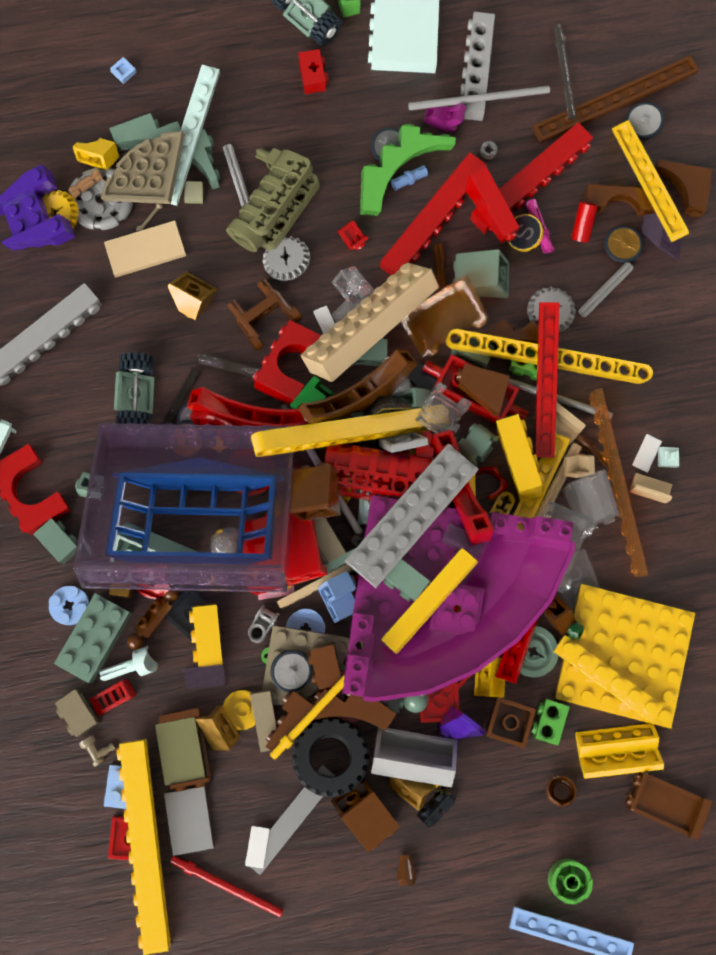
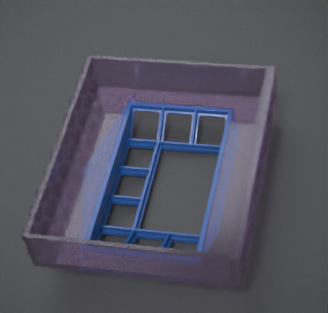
[73,423,297,592]

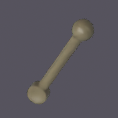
[136,203,163,232]

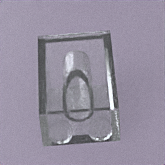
[562,469,619,533]

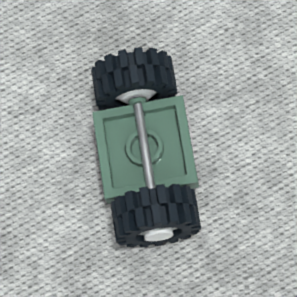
[271,0,342,47]
[114,352,154,433]

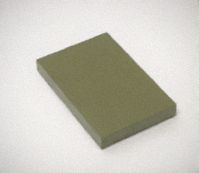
[155,717,206,786]

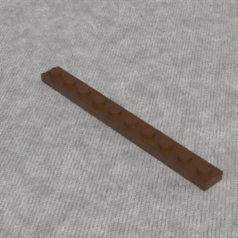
[532,55,699,144]

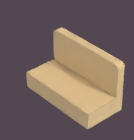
[555,402,586,446]
[629,473,672,503]

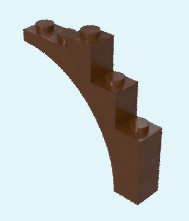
[298,350,418,423]
[265,688,397,751]

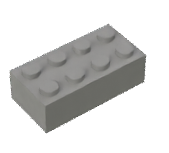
[371,727,458,787]

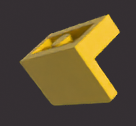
[474,657,505,698]

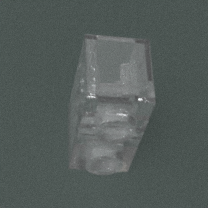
[332,266,374,309]

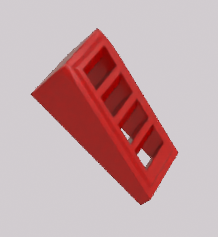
[90,679,136,716]

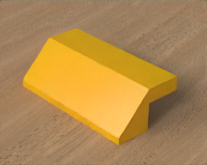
[575,724,664,779]

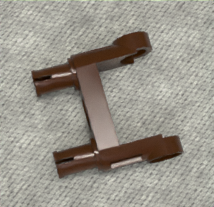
[227,278,302,351]

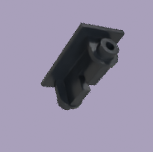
[416,786,456,828]

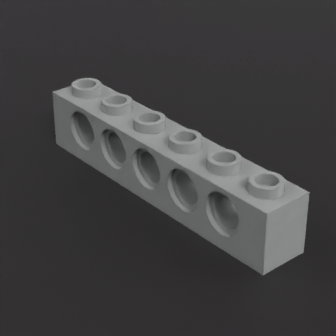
[460,12,495,121]

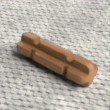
[68,170,103,198]

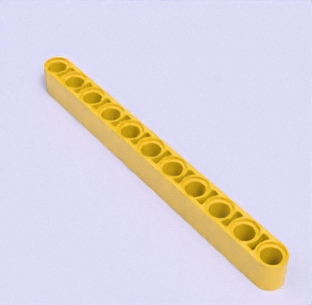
[446,329,653,384]
[251,405,450,457]

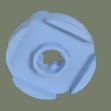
[49,586,89,625]
[286,609,325,633]

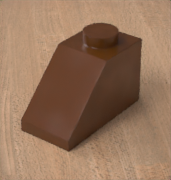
[543,594,576,635]

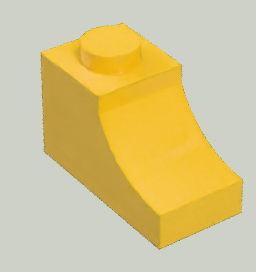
[73,138,119,170]

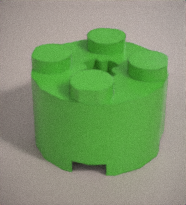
[548,858,593,905]

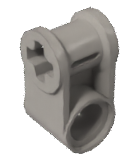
[248,604,280,643]

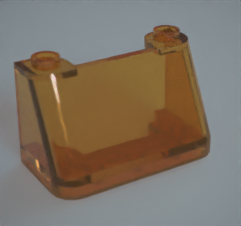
[401,275,488,357]

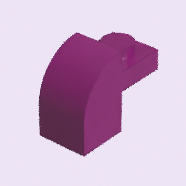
[423,103,466,132]

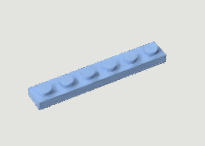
[509,906,634,955]

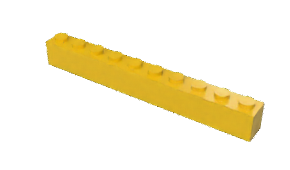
[117,739,171,955]

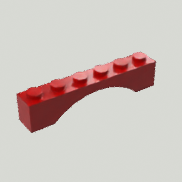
[431,430,493,546]

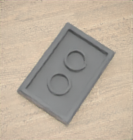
[164,787,214,856]

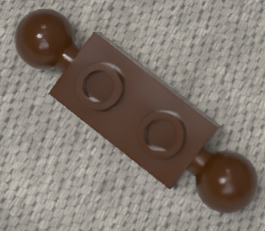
[127,586,179,649]

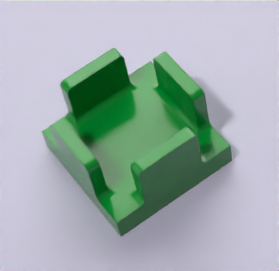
[290,376,334,409]

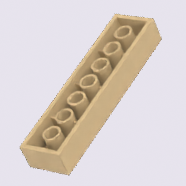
[300,263,439,382]

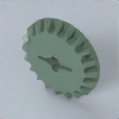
[520,626,558,677]

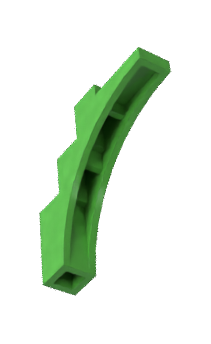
[360,124,456,216]

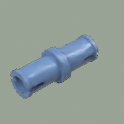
[391,165,428,191]

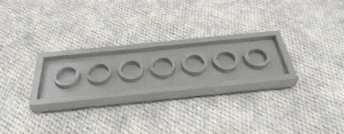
[345,444,478,588]

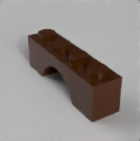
[584,183,657,217]

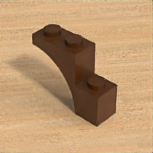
[486,319,538,350]

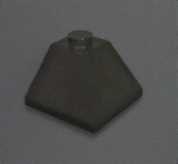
[361,395,412,417]

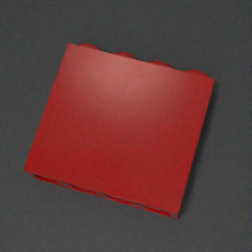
[243,508,328,595]

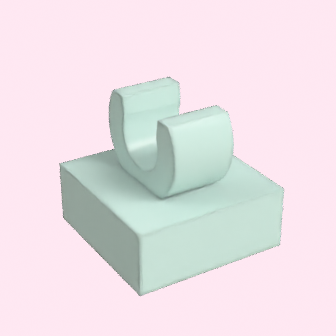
[658,447,679,468]

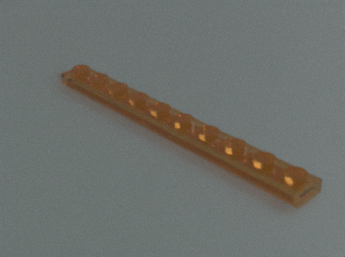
[589,388,648,578]

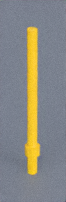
[269,674,345,760]

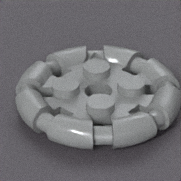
[68,168,133,230]

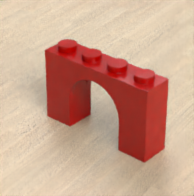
[253,320,321,405]
[0,444,72,535]

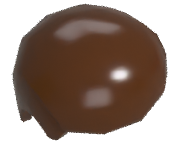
[546,775,577,807]

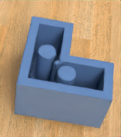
[318,571,356,623]

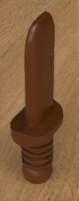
[577,435,611,468]

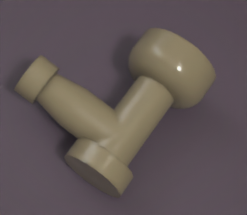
[79,735,115,767]

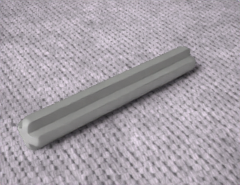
[223,144,250,206]
[578,262,634,318]

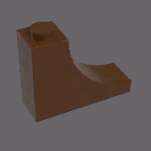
[654,159,712,217]

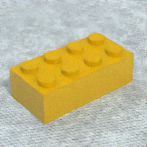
[496,414,545,502]

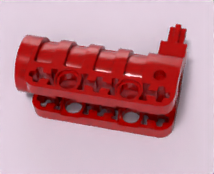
[324,431,434,500]

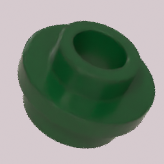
[568,621,585,640]

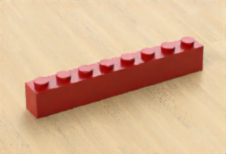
[470,122,593,235]
[380,153,487,276]

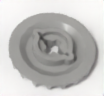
[263,236,310,281]
[527,286,576,333]

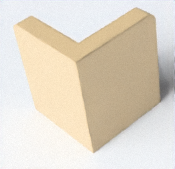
[564,454,595,478]

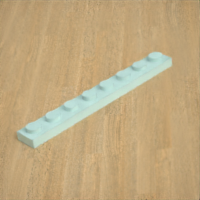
[171,65,220,206]

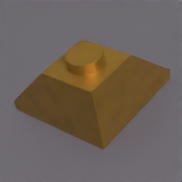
[168,271,218,320]

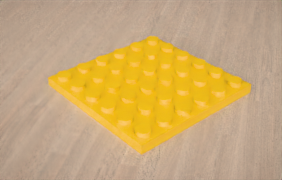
[554,584,695,729]

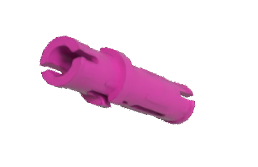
[525,199,554,254]

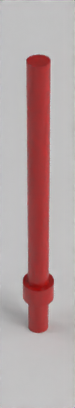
[170,856,283,917]

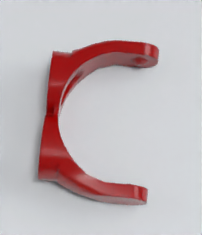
[475,465,508,500]

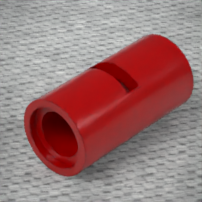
[571,201,598,243]

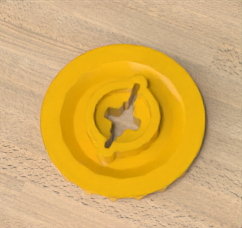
[42,190,79,229]

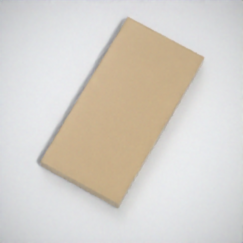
[104,221,186,278]

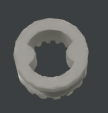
[480,141,497,159]

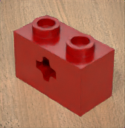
[298,49,329,94]

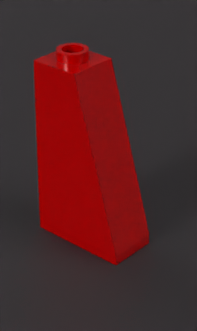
[465,165,519,243]

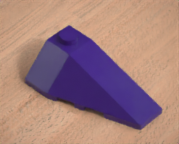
[437,706,486,739]

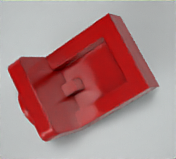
[337,220,369,250]

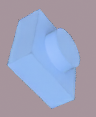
[110,57,137,84]

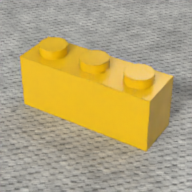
[189,603,222,667]

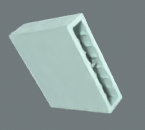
[368,0,439,73]

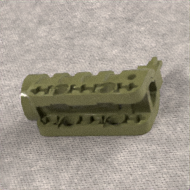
[226,148,320,252]

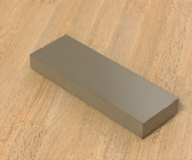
[250,689,279,752]

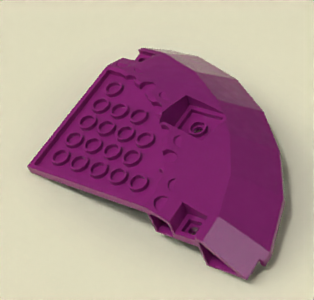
[343,495,576,702]

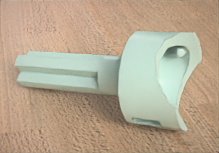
[99,646,158,681]

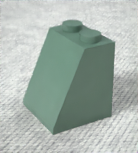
[452,249,510,298]

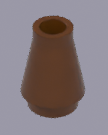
[397,855,417,886]

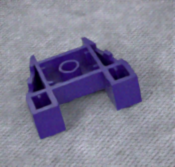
[0,164,75,251]

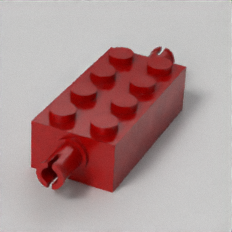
[422,354,529,425]

